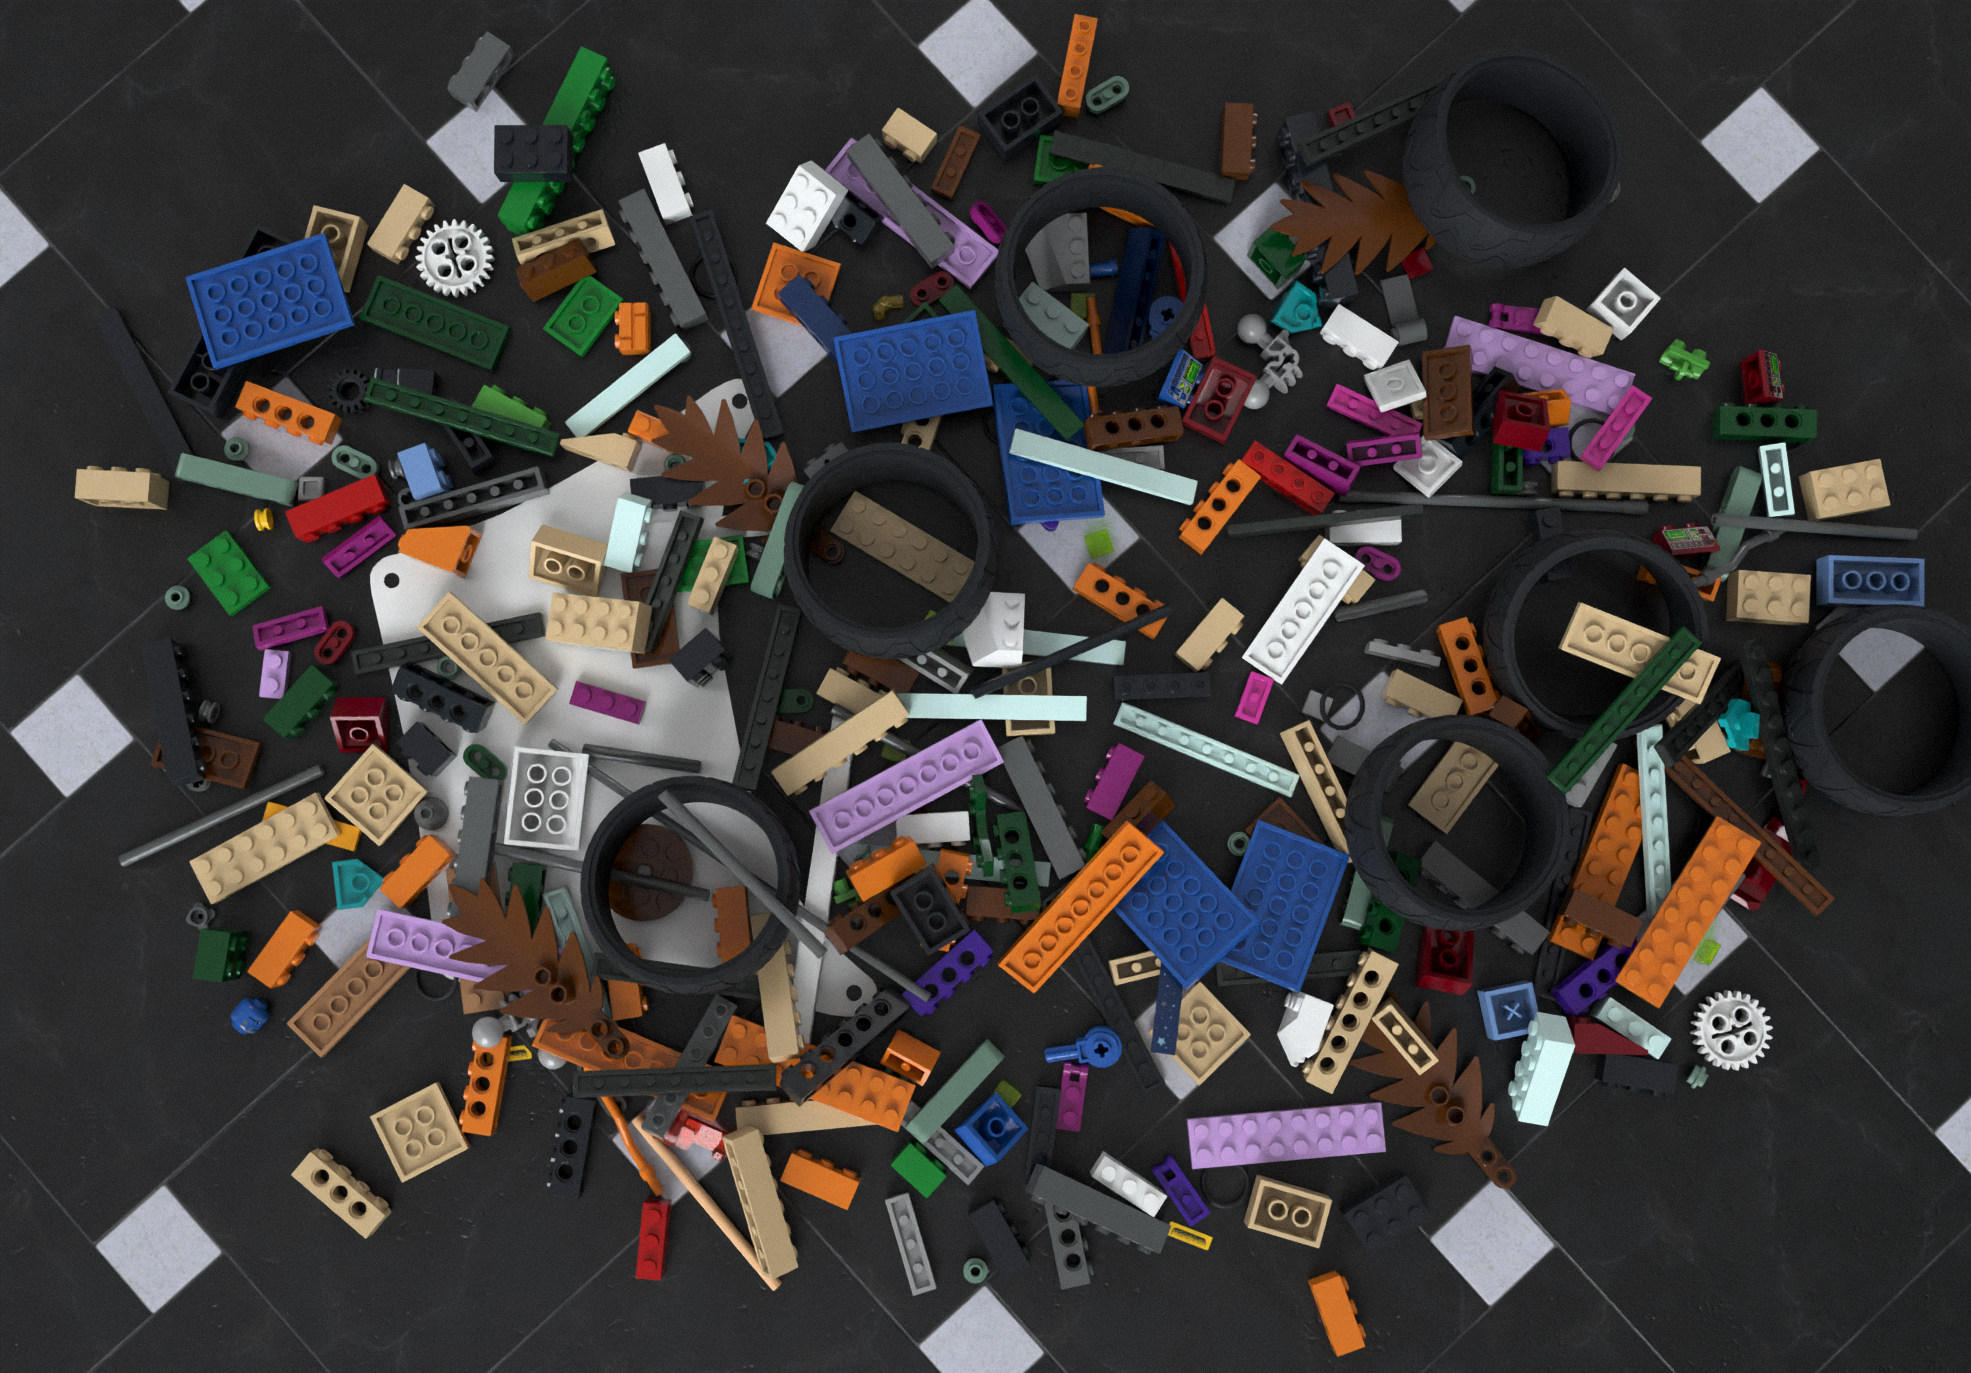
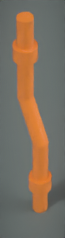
[1086,297,1103,415]
[583,1068,664,1196]

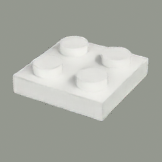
[1364,360,1426,413]
[1393,435,1462,498]

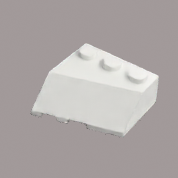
[962,592,1025,668]
[1277,991,1334,1067]

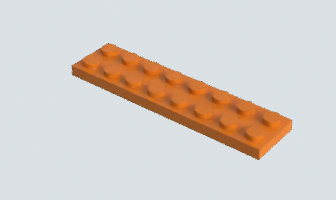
[1547,764,1643,960]
[1614,816,1762,1008]
[997,820,1164,993]
[714,1014,916,1132]
[532,1019,727,1122]

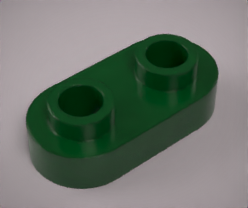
[776,689,814,714]
[463,744,508,780]

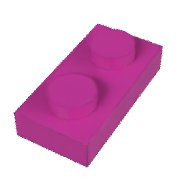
[1234,671,1274,725]

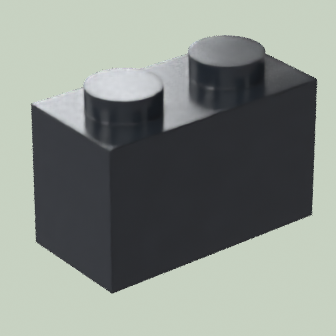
[396,722,457,777]

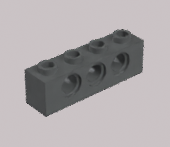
[1045,1202,1094,1289]

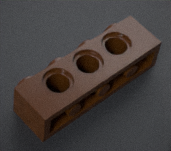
[1083,404,1184,452]
[824,877,908,955]

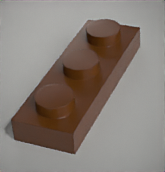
[931,125,981,200]

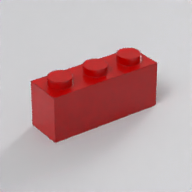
[636,1198,672,1280]

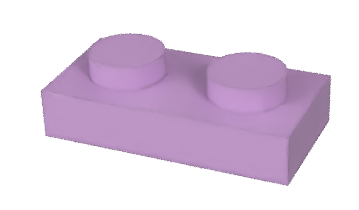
[259,649,292,699]

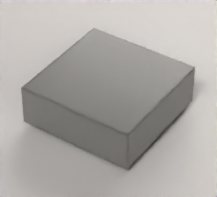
[298,476,326,502]
[1301,690,1333,722]

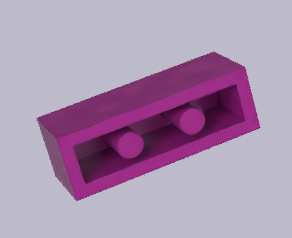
[1346,431,1423,466]
[1284,434,1360,498]
[1083,743,1145,821]

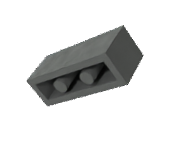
[447,31,516,112]

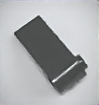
[1380,274,1427,346]
[1327,735,1404,795]

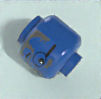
[231,997,269,1034]

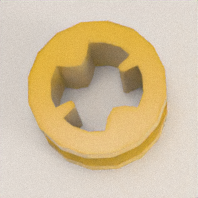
[254,508,274,531]

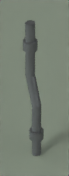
[1692,529,1787,588]

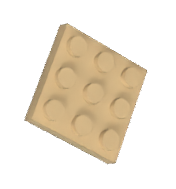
[324,744,430,846]
[1148,981,1251,1085]
[370,1081,470,1183]

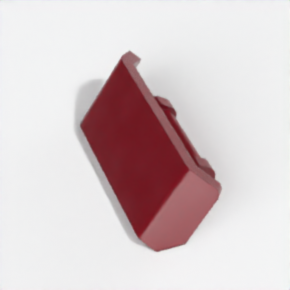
[1731,817,1791,910]

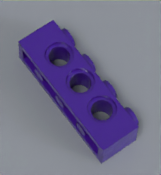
[902,929,994,1016]
[1550,938,1638,1016]

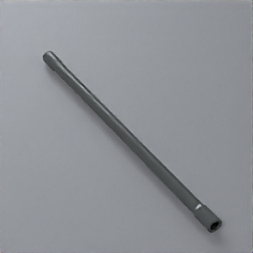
[1337,489,1648,515]

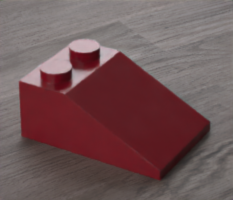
[1182,356,1257,445]
[1416,926,1474,995]
[1567,1015,1648,1055]

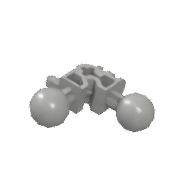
[1237,314,1303,409]
[472,991,567,1069]

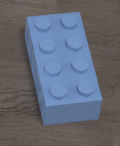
[1816,555,1925,608]

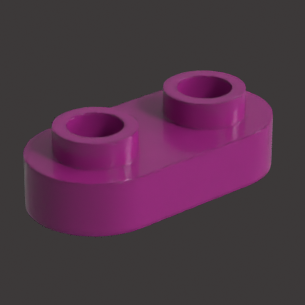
[970,201,1007,244]
[1354,546,1401,581]

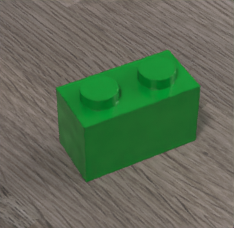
[891,1140,947,1198]

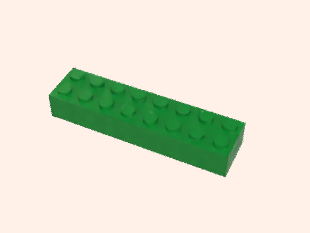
[497,46,616,236]

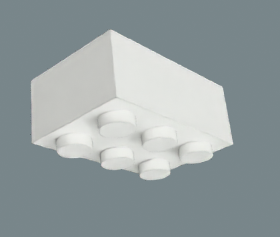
[766,160,848,252]

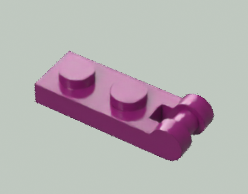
[1488,303,1544,335]
[1056,1060,1089,1132]

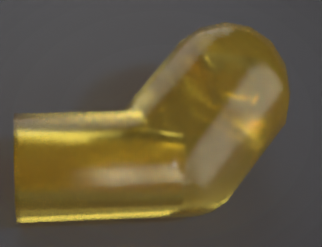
[872,295,903,320]

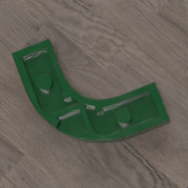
[968,774,994,877]

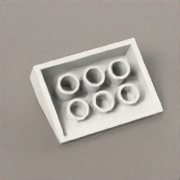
[503,747,589,851]

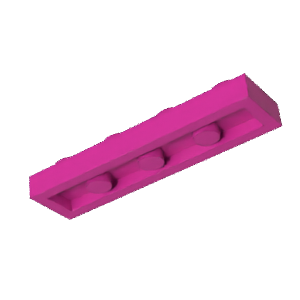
[1325,384,1423,435]
[1579,385,1652,472]

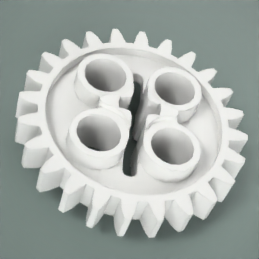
[415,219,495,298]
[1690,990,1773,1070]

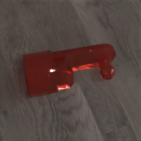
[652,1110,730,1161]

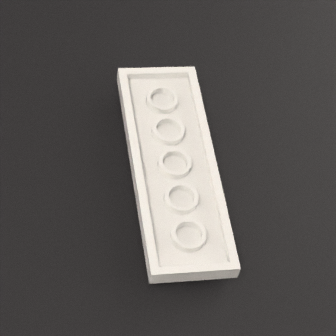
[1242,538,1365,685]

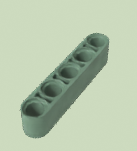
[175,453,299,506]
[1699,466,1762,582]
[751,482,804,600]
[1339,814,1394,930]
[905,1039,1005,1144]

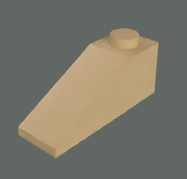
[560,433,641,473]

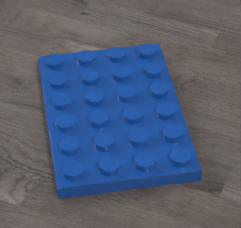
[185,233,355,370]
[833,310,993,433]
[991,380,1105,525]
[1113,820,1260,990]
[1220,820,1350,993]

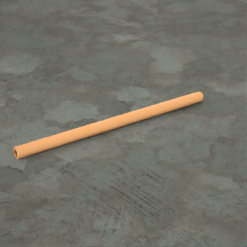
[631,1114,782,1291]

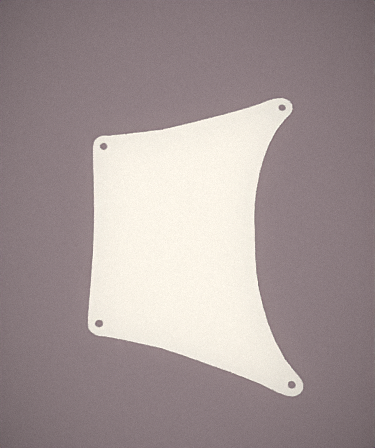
[370,379,877,1017]

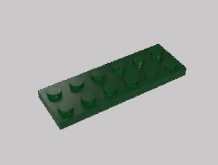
[359,275,511,372]

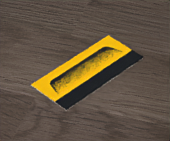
[486,1045,533,1068]
[1165,1221,1213,1257]

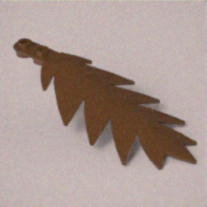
[1270,170,1436,275]
[651,395,845,564]
[442,878,630,1059]
[1350,990,1517,1189]

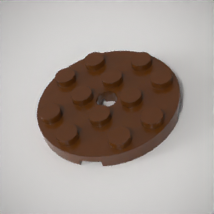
[609,824,693,921]

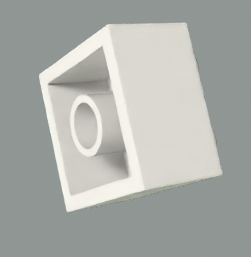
[1586,268,1661,340]

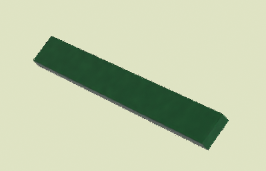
[939,285,1085,442]
[364,377,561,458]
[1545,626,1702,794]

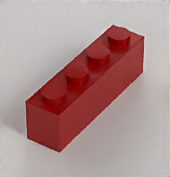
[285,474,392,542]

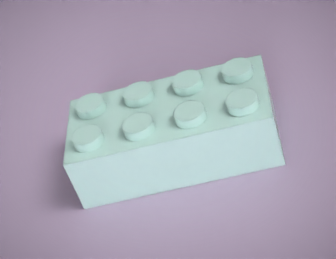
[1508,1012,1575,1126]

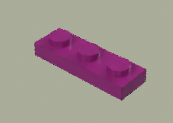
[321,515,396,578]
[252,606,329,650]
[569,681,646,725]

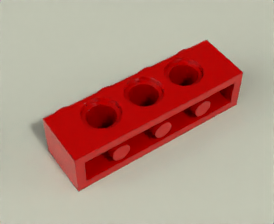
[1241,441,1335,515]

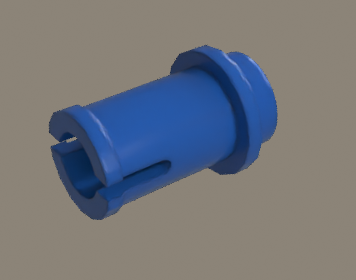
[1089,258,1118,278]

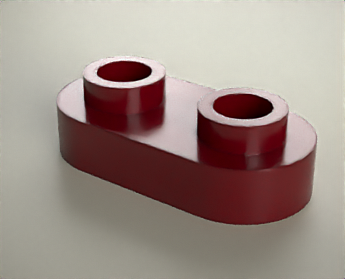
[910,271,954,308]
[314,621,356,665]

